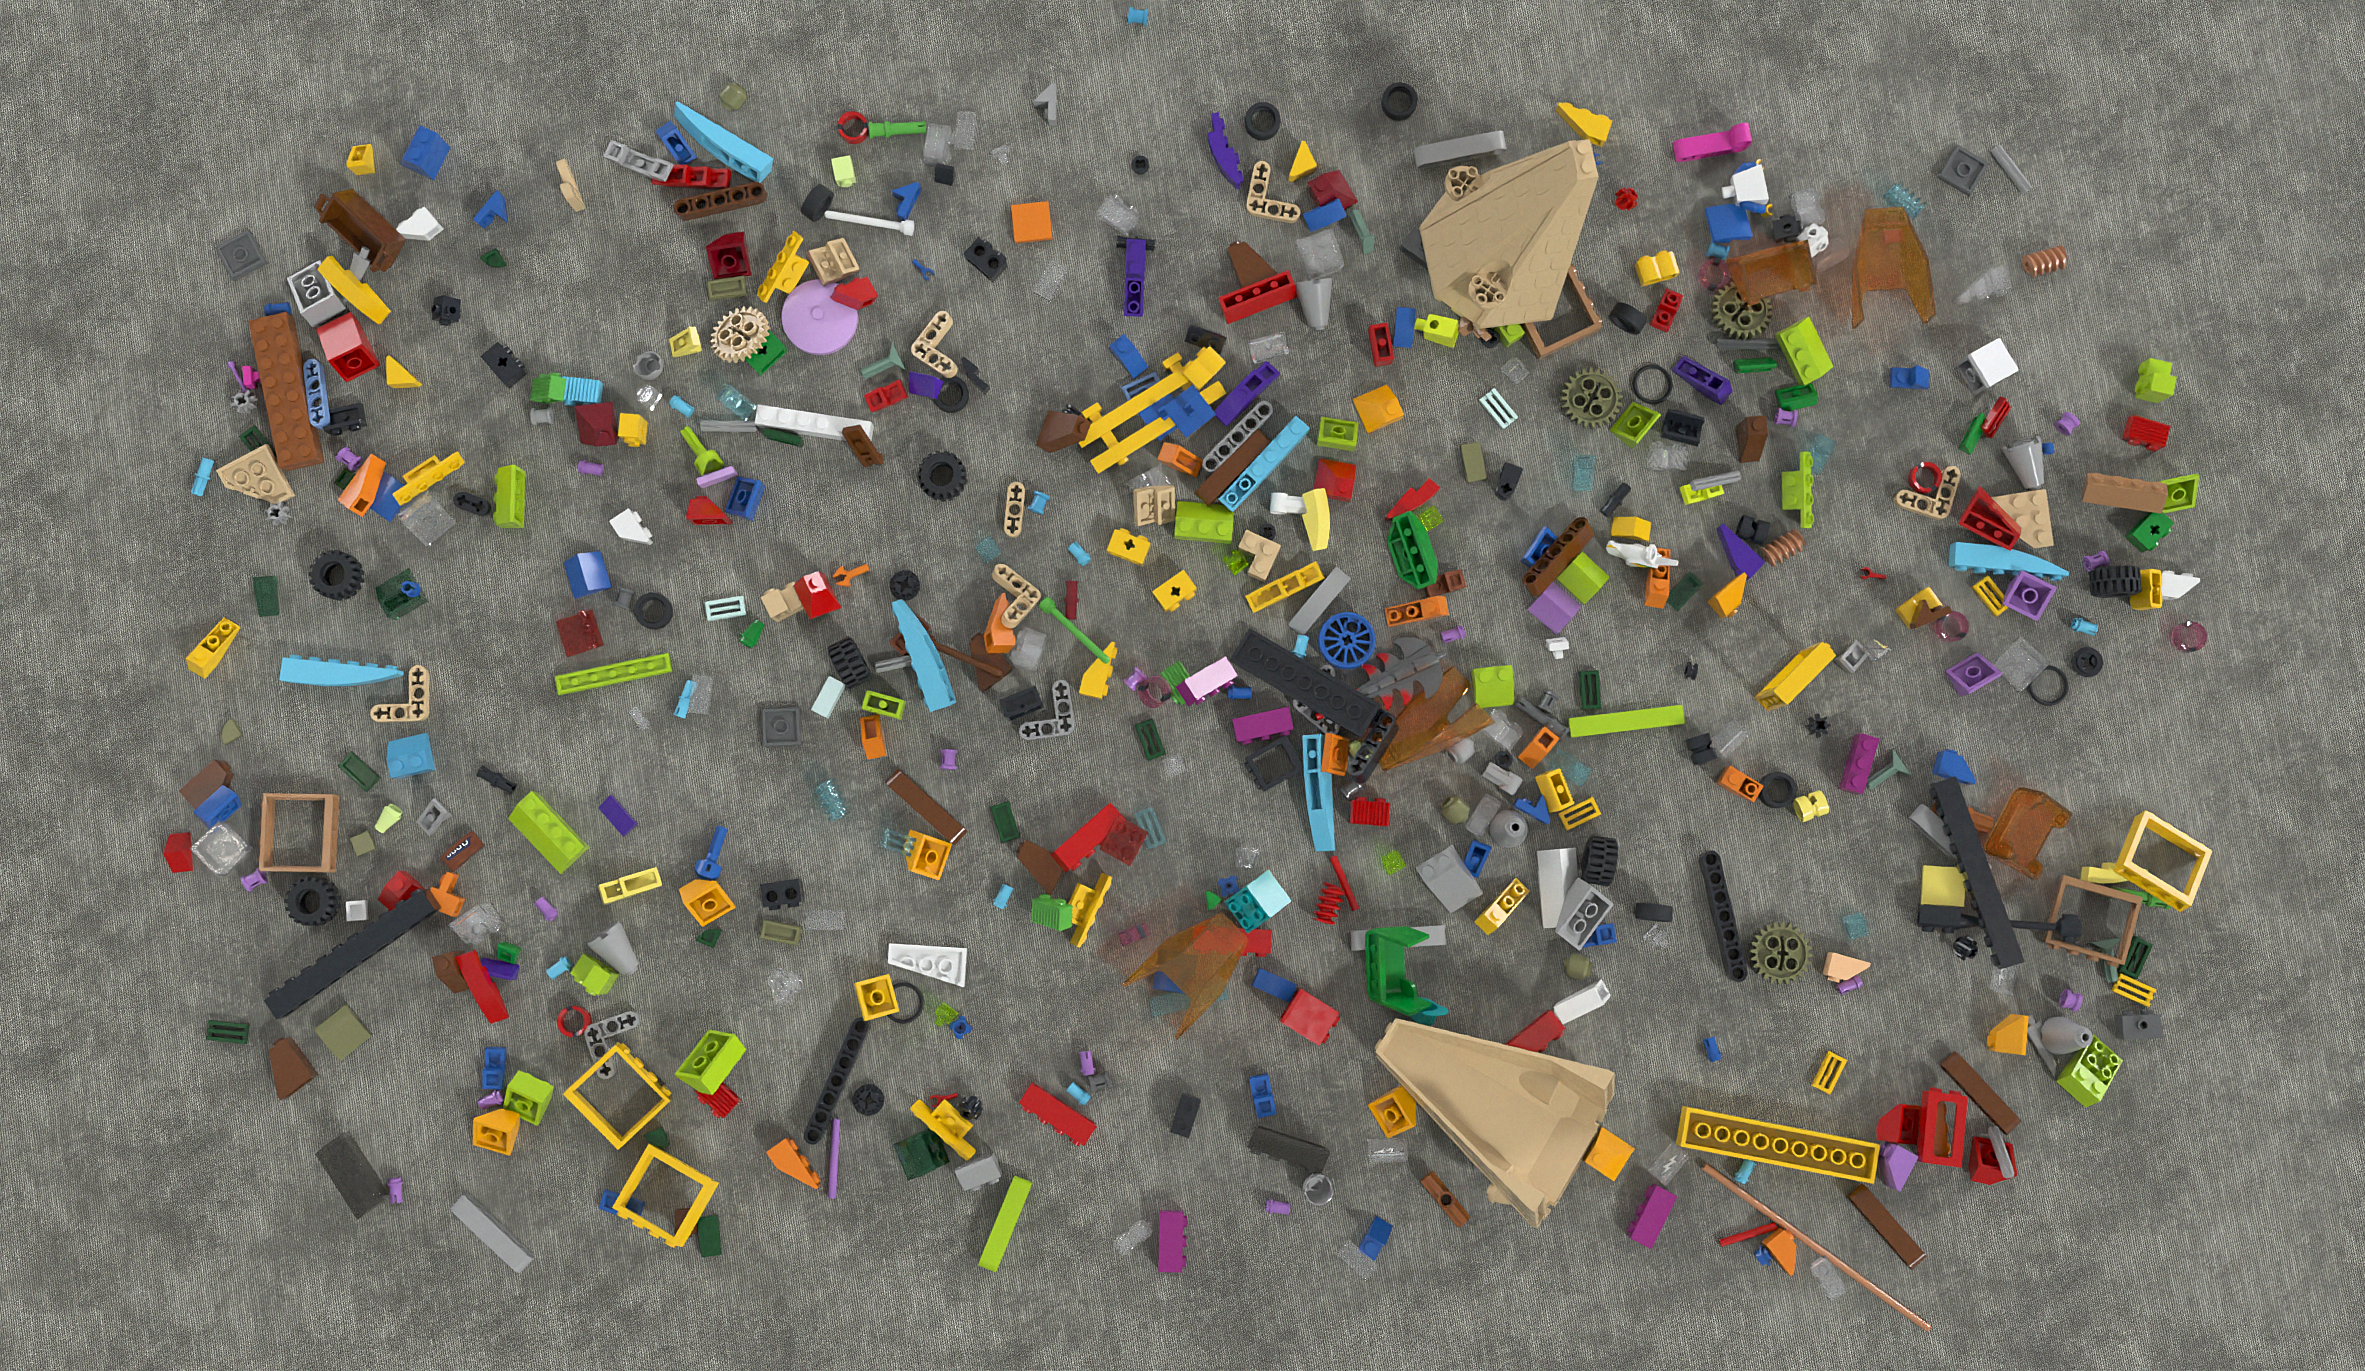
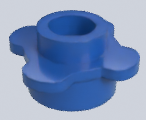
[1218,875,1239,897]
[949,1016,972,1039]
[1754,1245,1772,1266]

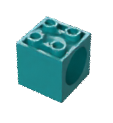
[1224,869,1291,934]

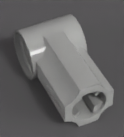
[1482,762,1523,797]

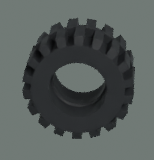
[917,450,967,502]
[309,550,364,601]
[2089,565,2142,598]
[828,636,871,689]
[1582,835,1618,887]
[284,877,341,926]

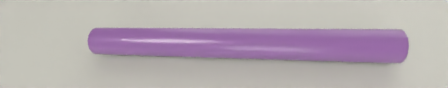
[828,1119,840,1199]

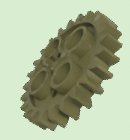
[1710,280,1773,340]
[1560,367,1623,430]
[1748,922,1813,985]

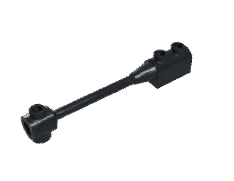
[1917,903,2082,942]

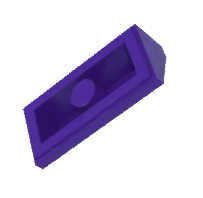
[909,371,943,399]
[598,795,638,837]
[480,958,520,980]

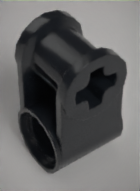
[1495,462,1523,501]

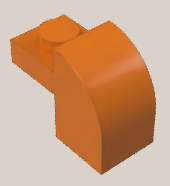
[430,872,465,917]

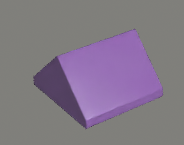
[2002,570,2057,621]
[1528,582,1581,635]
[1946,652,2002,696]

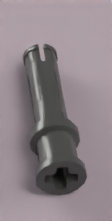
[1515,696,1570,742]

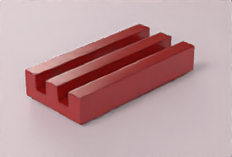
[1981,396,2011,439]

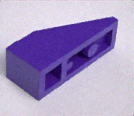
[1672,355,1733,406]
[1716,524,1765,581]

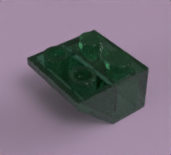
[375,568,428,620]
[893,1128,950,1181]

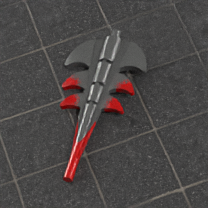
[1314,637,1446,720]

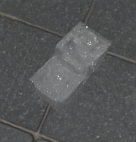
[955,111,976,150]
[1465,793,1502,837]
[1809,1255,1847,1302]

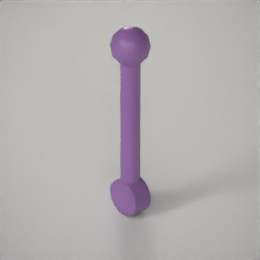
[227,361,250,393]

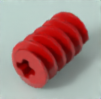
[1311,882,1345,925]

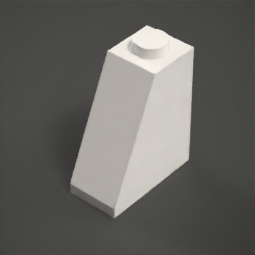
[1553,979,1611,1024]

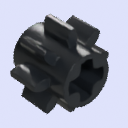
[1805,714,1831,738]
[1953,935,1978,961]
[958,1096,983,1120]

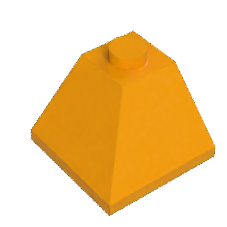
[1352,384,1404,434]
[1707,572,1747,619]
[904,829,952,880]
[679,879,736,927]
[1987,1014,2029,1055]
[1368,1085,1416,1138]
[473,1108,520,1156]
[1582,1127,1635,1181]

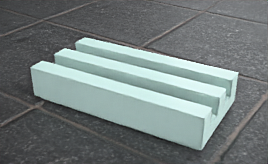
[1479,388,1518,430]
[705,596,746,621]

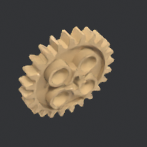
[710,306,770,363]

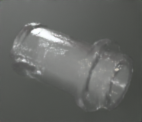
[628,706,651,732]

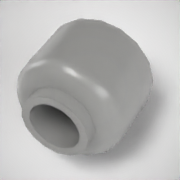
[1445,735,1474,764]

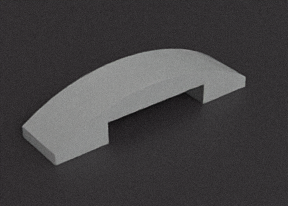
[603,140,674,182]
[1288,566,1351,635]

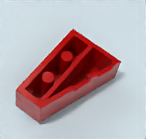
[1958,485,2022,551]

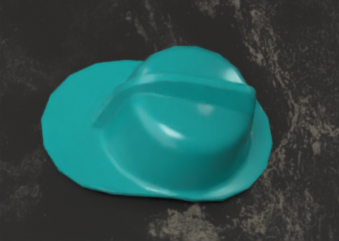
[1411,997,1449,1026]

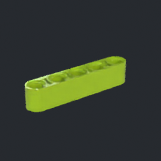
[978,1175,1033,1273]

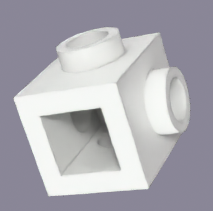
[1797,223,1829,258]

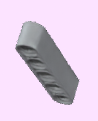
[1414,131,1507,169]
[1202,401,1273,475]
[1908,804,1992,869]
[1350,925,1446,950]
[450,1193,534,1273]

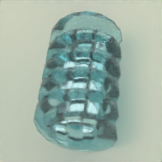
[1883,182,1927,221]
[814,778,851,822]

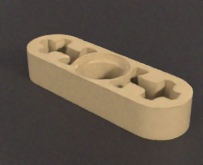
[1004,482,1025,538]

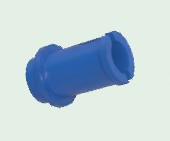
[264,302,291,316]
[401,581,421,597]
[1228,685,1252,700]
[1703,1036,1722,1062]

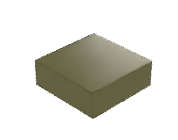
[350,831,377,856]

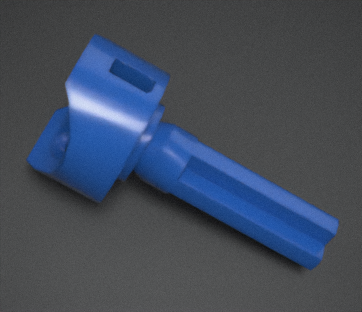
[694,826,728,881]

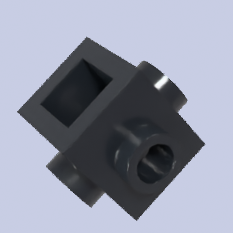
[1772,214,1802,243]
[431,295,461,326]

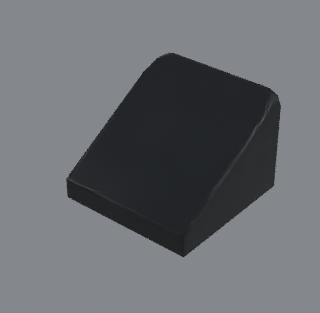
[934,163,956,186]

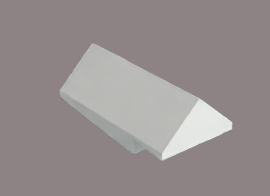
[1537,848,1578,928]

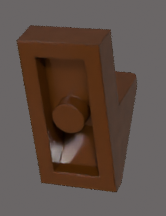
[1910,599,1952,629]

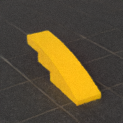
[317,256,391,324]
[1245,561,1325,613]

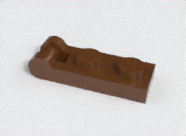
[842,424,884,467]

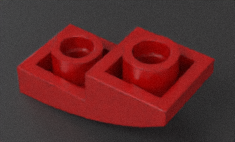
[1650,288,1683,333]

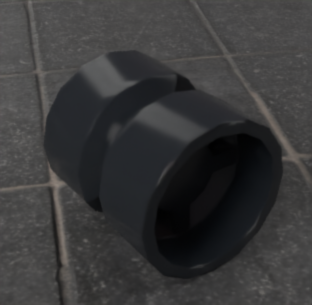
[1735,514,1770,546]
[1685,733,1717,766]

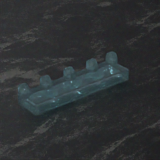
[1149,980,1229,1017]

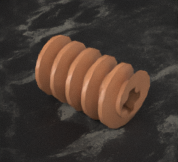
[2022,245,2067,278]
[1761,529,1805,567]

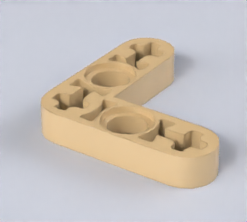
[556,158,585,212]
[1246,161,1300,223]
[911,311,958,378]
[1894,466,1961,520]
[992,564,1041,628]
[370,665,429,723]

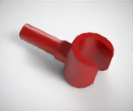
[1860,567,1886,580]
[929,1093,958,1107]

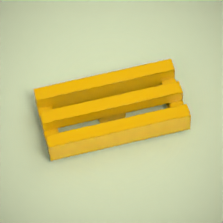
[1971,575,2008,617]
[1558,797,1601,831]
[2111,973,2157,1007]
[1811,1051,1847,1095]

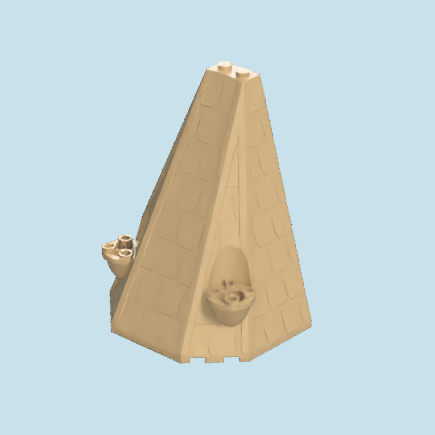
[1419,139,1599,329]
[1375,1018,1615,1229]

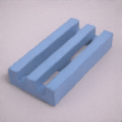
[1121,372,1160,401]

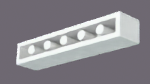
[755,405,874,441]

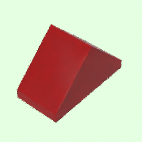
[163,832,193,873]

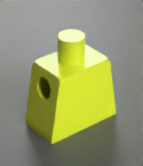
[1414,314,1459,348]

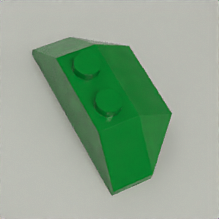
[1387,511,1438,590]

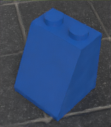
[399,125,451,180]

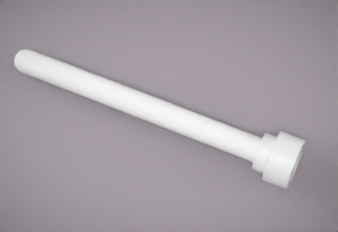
[824,211,914,236]

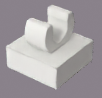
[1546,637,1569,659]

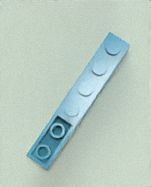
[674,101,773,183]
[1218,416,1310,512]
[1948,542,2069,581]
[892,599,957,712]
[279,655,404,686]
[1302,734,1335,851]

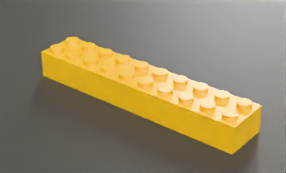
[1676,1106,1880,1184]

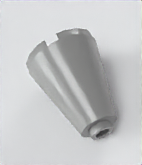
[1295,278,1332,331]
[2002,436,2044,491]
[1489,810,1528,848]
[587,920,639,976]
[2041,1016,2093,1055]

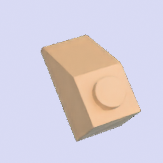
[1822,952,1871,983]

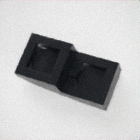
[961,356,990,395]

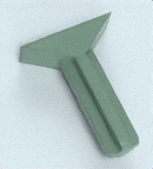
[1349,209,1374,254]
[860,343,906,379]
[1866,749,1911,790]
[2088,938,2121,982]

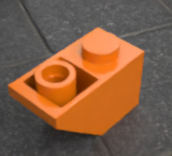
[1517,726,1560,769]
[1716,766,1763,802]

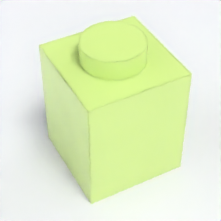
[831,155,857,187]

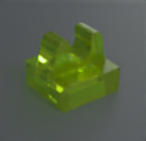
[1417,505,1445,532]
[1223,549,1249,576]
[1380,849,1406,875]
[934,1002,959,1027]

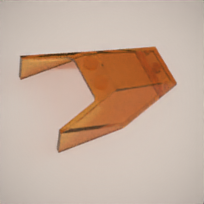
[1852,206,1936,329]
[1378,665,1495,772]
[1122,912,1249,1040]

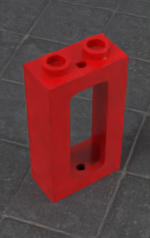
[1917,1087,1968,1168]

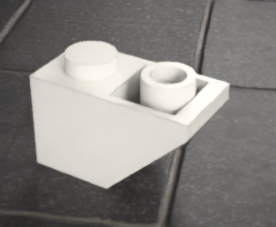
[396,207,444,241]
[609,508,653,545]
[2161,571,2200,600]

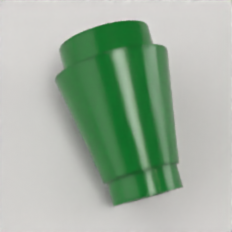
[739,619,765,649]

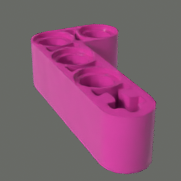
[1672,123,1752,162]

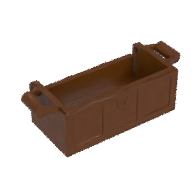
[314,189,406,272]

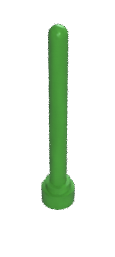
[1039,597,1110,664]

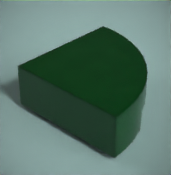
[480,248,507,268]
[696,929,722,948]
[644,1127,670,1147]

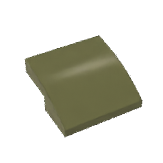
[314,1003,372,1061]

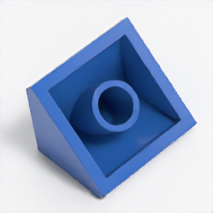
[724,476,766,522]
[1520,526,1557,568]
[564,551,612,599]
[193,785,242,832]

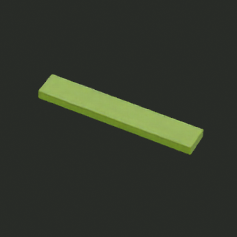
[555,653,673,695]
[1568,705,1685,738]

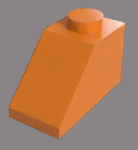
[1157,442,1203,478]
[860,714,886,760]
[1762,1227,1797,1276]

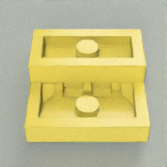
[1921,865,1965,907]

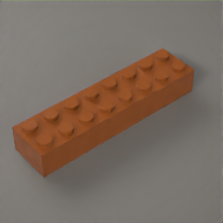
[248,312,325,471]

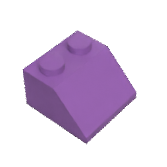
[1878,1141,1918,1192]

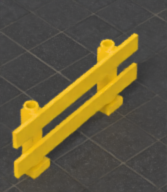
[1079,352,1227,474]

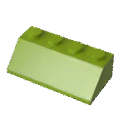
[508,791,590,874]

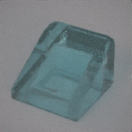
[975,536,1001,563]
[1843,912,1869,940]

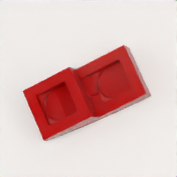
[864,380,909,413]

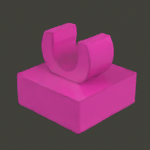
[242,366,261,389]

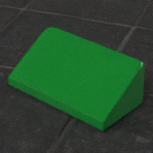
[1734,357,1777,374]
[1775,382,1818,411]
[1958,413,1986,455]

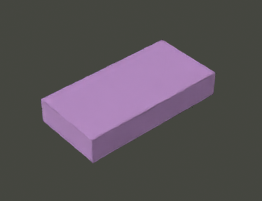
[696,466,738,488]

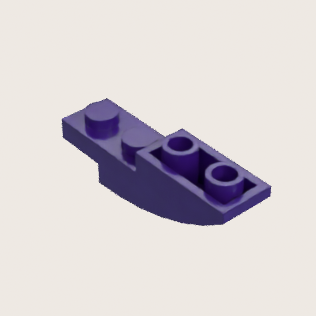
[1207,112,1243,189]
[1124,239,1146,317]
[1214,361,1280,427]

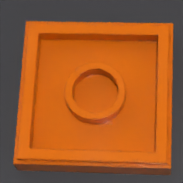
[1011,201,1053,244]
[1321,733,1350,776]

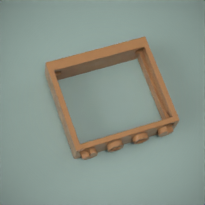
[1520,264,1602,360]
[257,793,340,872]
[2042,875,2143,968]

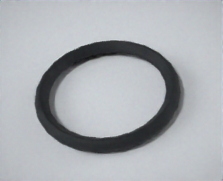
[1633,365,1673,404]
[2028,666,2069,706]
[887,982,924,1024]

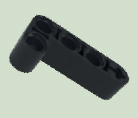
[1348,708,1399,784]

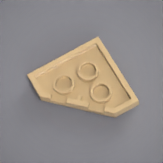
[216,444,295,505]
[1991,489,2054,548]

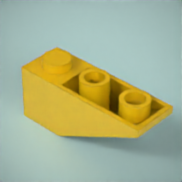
[1555,102,1613,147]
[186,617,240,679]
[1079,642,1118,700]
[1474,878,1530,935]

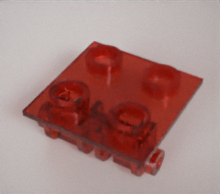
[556,609,604,658]
[1100,815,1149,866]

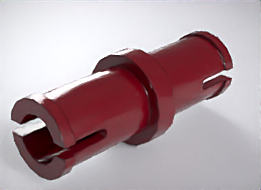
[1064,581,1079,620]

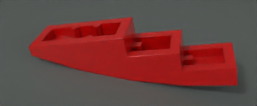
[652,165,731,189]
[455,949,509,1024]

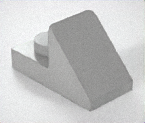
[1033,83,1057,126]
[1834,640,1870,674]
[416,798,452,836]

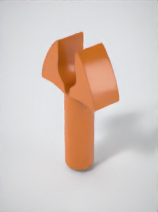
[833,564,869,587]

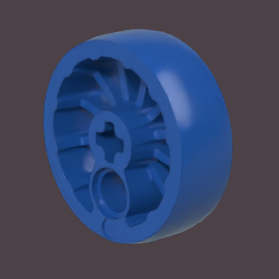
[1318,612,1376,670]

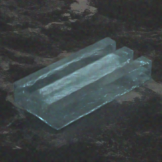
[1135,807,1167,850]
[880,828,916,857]

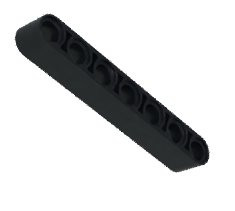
[1699,851,1747,982]
[804,1017,871,1145]

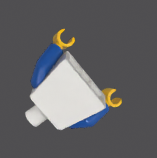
[1721,159,1773,218]

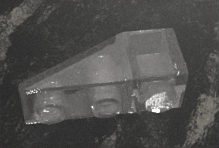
[1951,265,2013,305]

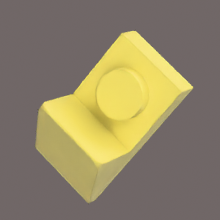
[669,327,702,357]

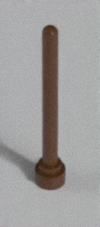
[928,634,1002,677]

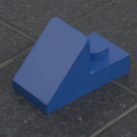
[892,182,922,221]
[473,190,508,229]
[1890,365,1929,389]
[1512,795,1550,825]
[1463,840,1492,878]
[1357,1216,1393,1261]

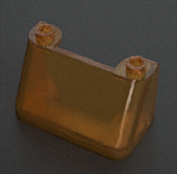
[1726,239,1817,306]
[1984,787,2073,881]

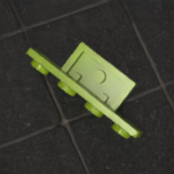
[1782,452,1814,528]

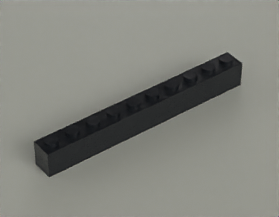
[1929,776,2025,969]
[264,888,441,1020]

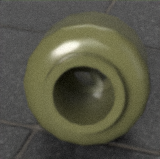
[719,82,747,111]
[1441,796,1469,824]
[1563,953,1593,981]

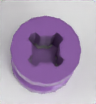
[2054,412,2080,436]
[2059,989,2083,1012]

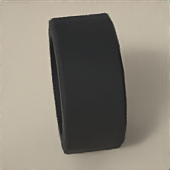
[1381,82,1418,121]
[1245,102,1280,140]
[801,184,834,222]
[1609,302,1647,335]
[934,376,969,413]
[634,592,673,630]
[1758,772,1797,809]
[1635,903,1673,922]

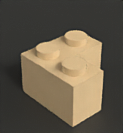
[1238,530,1281,583]
[760,582,804,622]

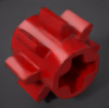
[1615,187,1638,211]

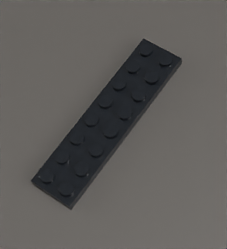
[1229,628,1381,738]

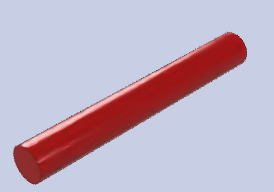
[1329,855,1359,911]
[1719,1222,1777,1247]

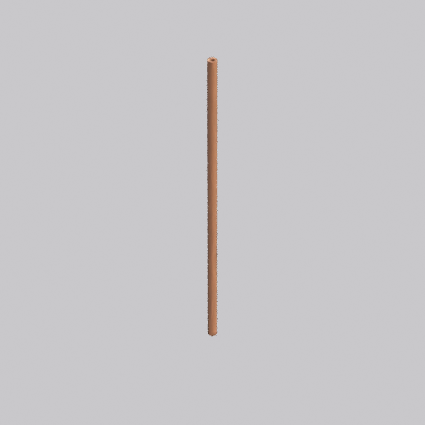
[1702,1163,1931,1332]

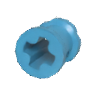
[1128,7,1148,26]
[1706,241,1730,262]
[1027,491,1050,515]

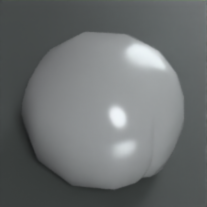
[633,351,664,380]
[1303,1173,1334,1206]

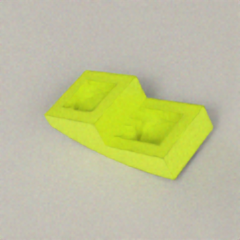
[1679,484,1724,505]

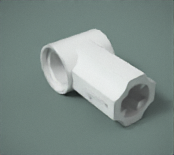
[1270,493,1307,514]

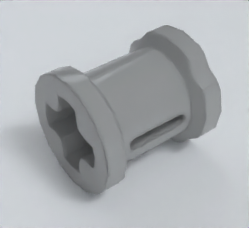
[530,407,554,425]

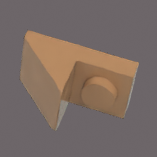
[1458,316,1492,341]

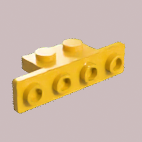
[757,231,809,303]
[392,451,465,505]
[1068,873,1112,948]
[910,1099,976,1161]

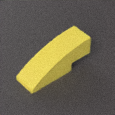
[1302,488,1330,551]
[2080,862,2148,883]
[598,867,662,905]

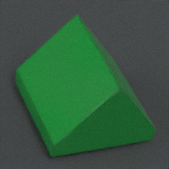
[1205,891,1222,911]
[497,941,522,964]

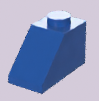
[655,120,697,165]
[1109,334,1148,379]
[1932,749,1976,785]

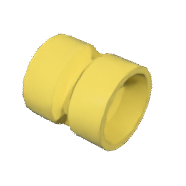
[1793,790,1829,822]

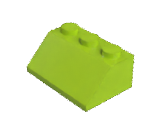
[1774,316,1834,385]
[493,465,526,528]
[1174,501,1234,544]
[675,1030,746,1095]

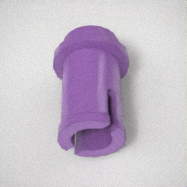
[578,460,604,476]
[1440,625,1466,644]
[534,896,559,922]
[1836,975,1863,995]
[1079,1051,1096,1076]
[478,1090,505,1110]
[387,1177,403,1203]
[1265,1198,1290,1215]

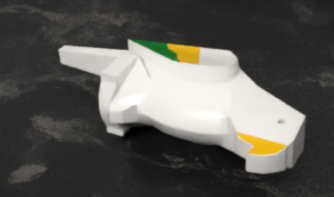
[1606,541,1679,568]

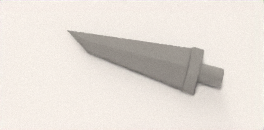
[342,246,371,302]
[2026,1014,2056,1078]

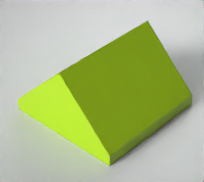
[1610,402,1661,449]
[1316,416,1358,451]
[2159,474,2199,513]
[1556,551,1610,605]

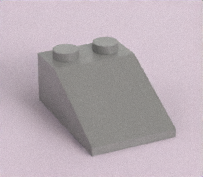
[287,260,346,328]
[1416,844,1483,913]
[1555,878,1614,951]

